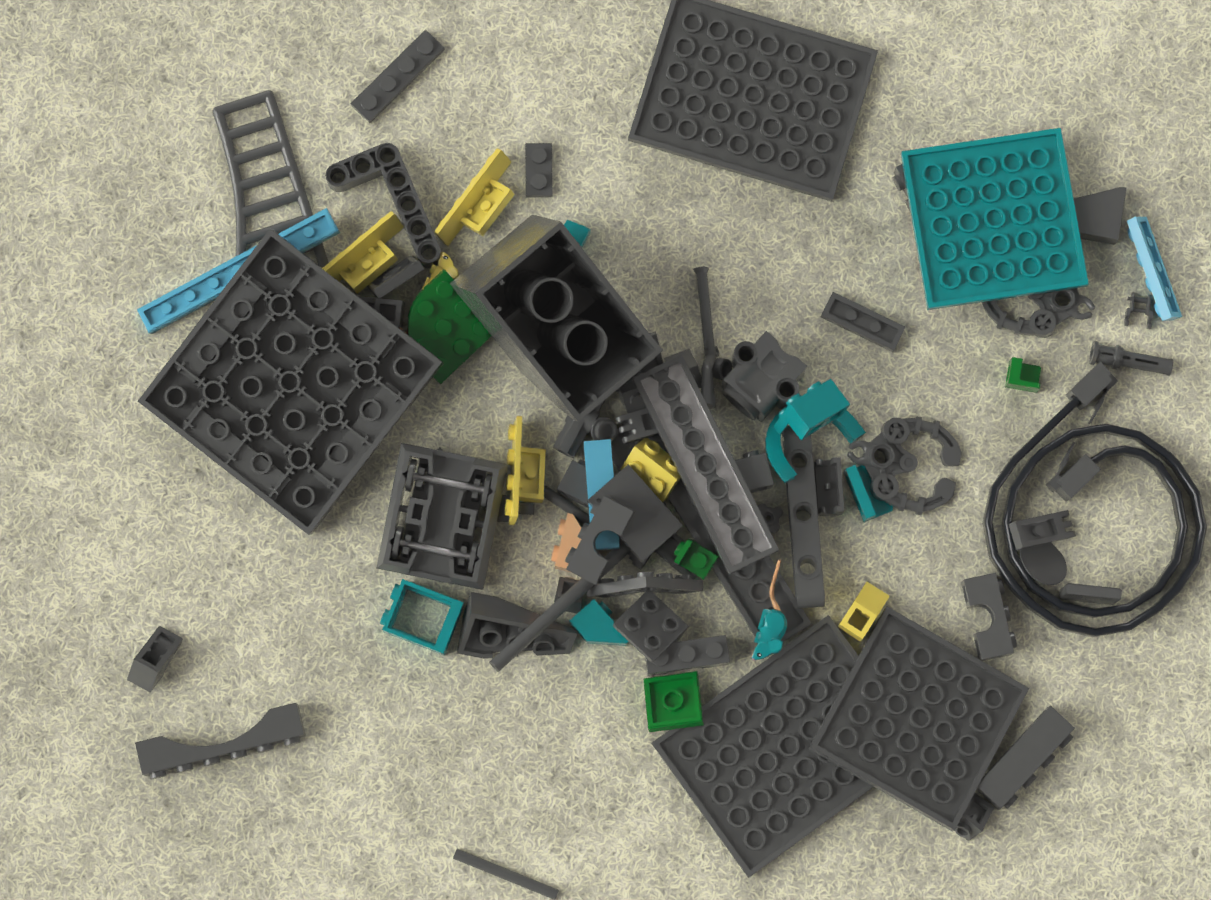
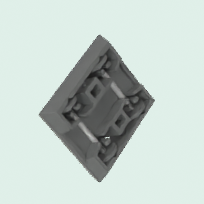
[376,443,508,590]

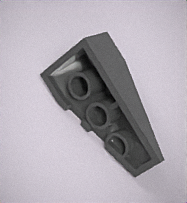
[457,592,577,659]

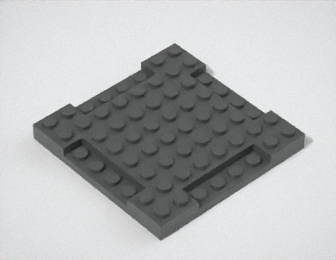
[138,229,444,535]

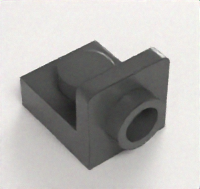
[955,793,995,840]

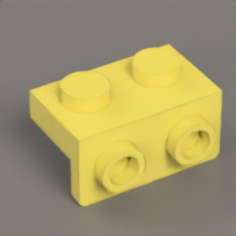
[620,438,681,502]

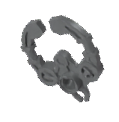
[982,288,1096,338]
[847,416,962,515]

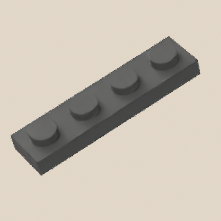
[350,29,445,123]

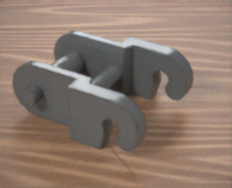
[1124,292,1154,329]

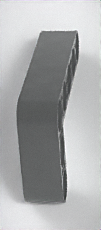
[325,143,441,268]

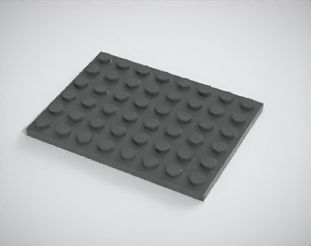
[628,0,878,202]
[651,615,874,878]

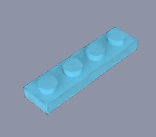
[1127,217,1182,321]

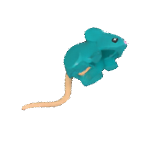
[752,559,787,660]

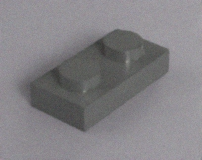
[525,143,553,198]

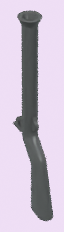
[693,266,719,409]

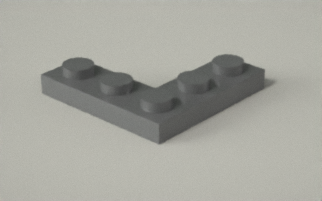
[587,572,703,598]

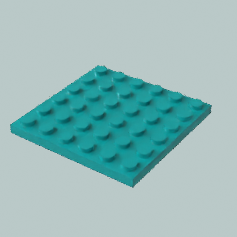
[901,128,1089,310]

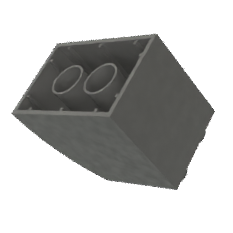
[450,215,663,422]

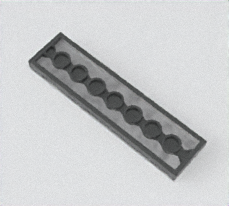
[632,355,779,575]

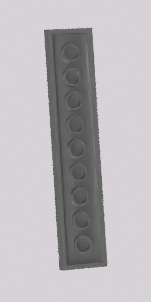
[621,421,812,642]

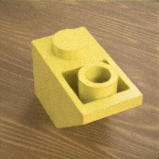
[838,582,889,642]

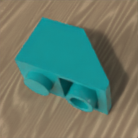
[569,599,630,646]

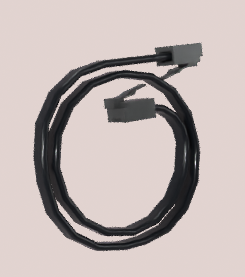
[982,362,1207,637]

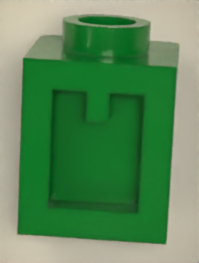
[674,539,719,580]

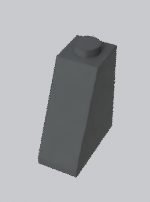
[1074,187,1127,245]

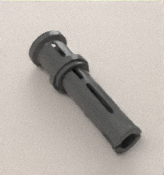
[1089,341,1173,376]

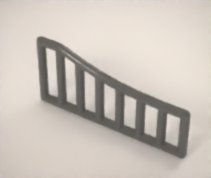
[212,90,329,268]

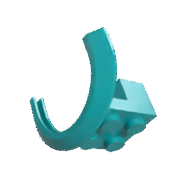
[765,379,866,483]

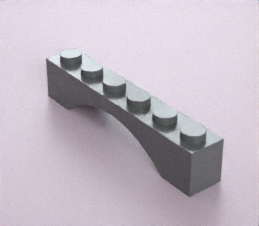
[135,703,306,780]

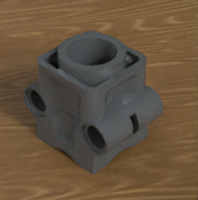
[721,331,807,422]

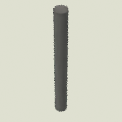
[453,849,559,900]

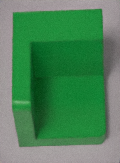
[1005,357,1041,393]

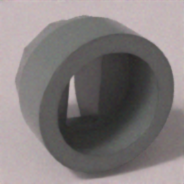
[712,358,732,380]

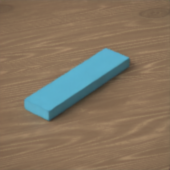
[584,439,619,550]

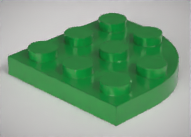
[408,269,491,384]

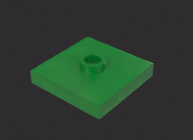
[643,671,704,733]

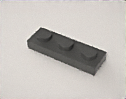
[821,292,905,352]

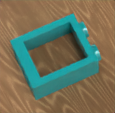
[380,579,465,656]

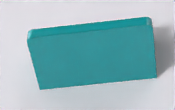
[843,465,893,522]

